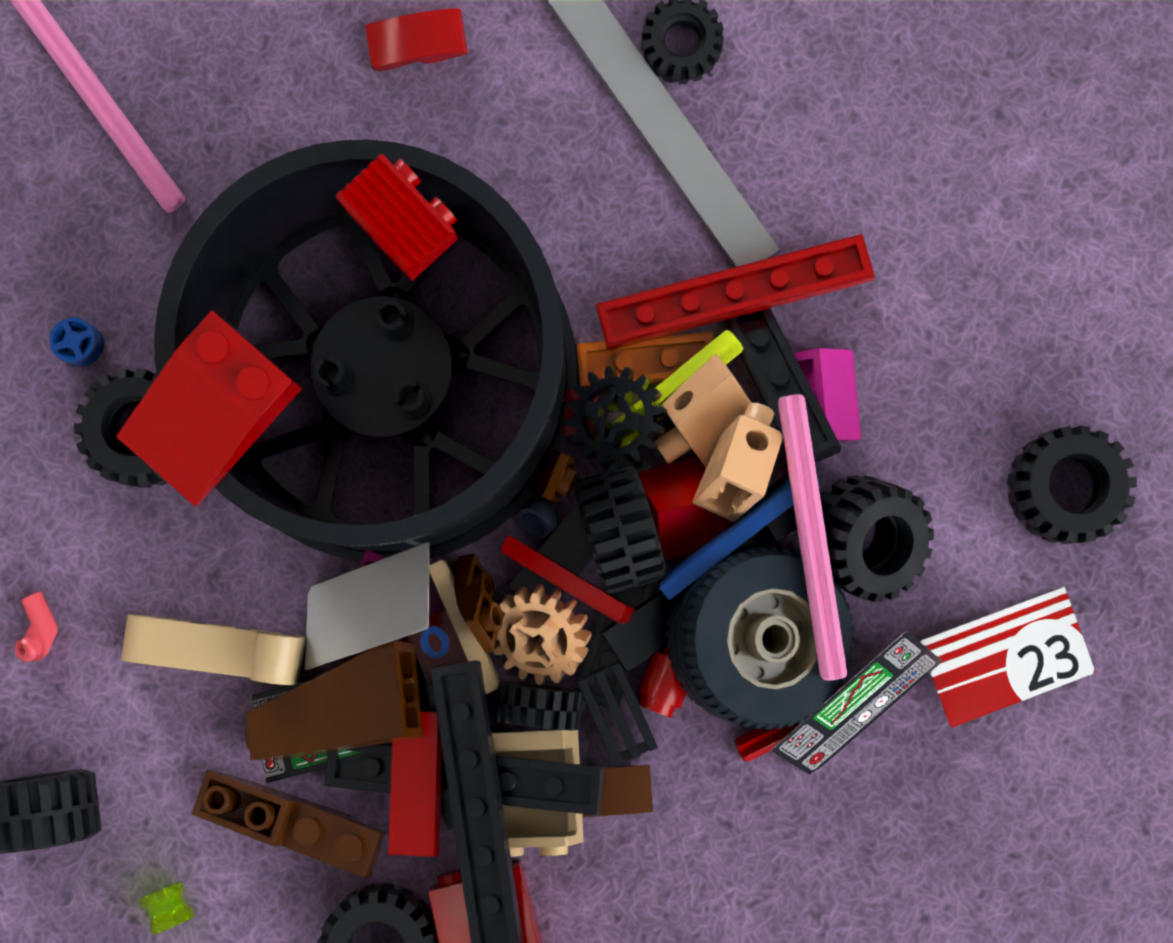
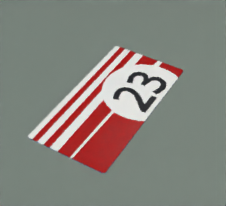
[920,587,1096,728]

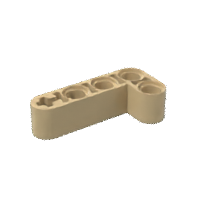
[121,614,306,685]

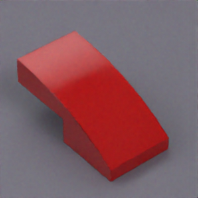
[365,8,468,71]

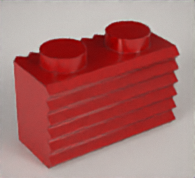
[335,153,458,281]

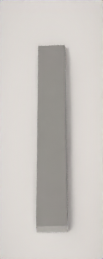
[545,0,780,267]

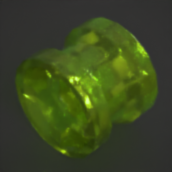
[138,880,196,935]

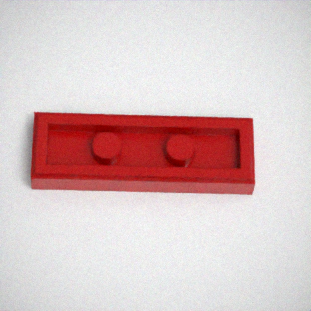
[500,535,636,624]
[388,711,442,857]

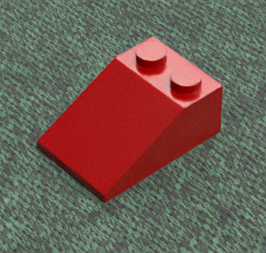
[116,310,302,507]

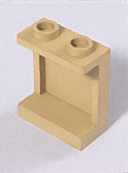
[492,730,584,857]

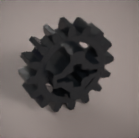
[564,366,667,468]

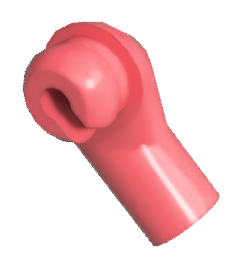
[15,591,58,662]

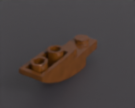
[191,769,386,878]

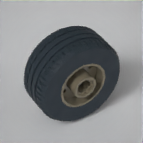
[666,547,855,730]

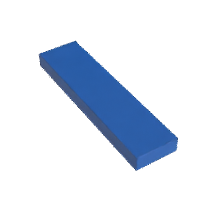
[658,479,821,600]

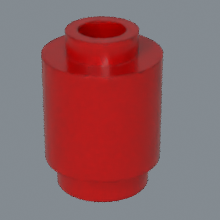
[638,645,687,718]

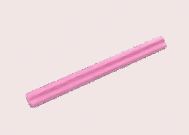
[11,0,186,213]
[778,394,847,681]

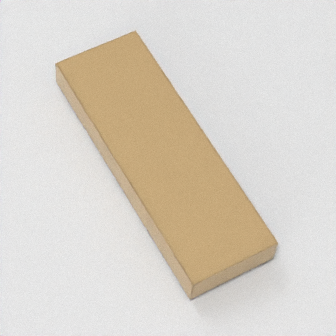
[429,560,501,694]

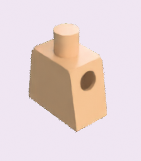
[654,354,751,468]
[692,403,783,522]

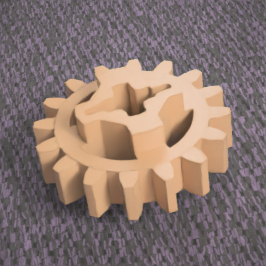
[493,584,591,685]

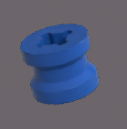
[49,317,104,367]

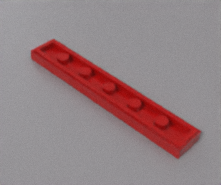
[595,234,875,351]

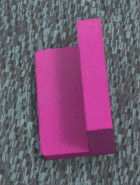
[793,348,861,441]

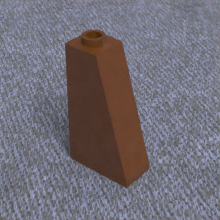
[245,640,424,761]

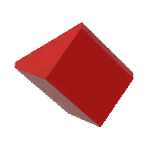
[638,456,745,561]

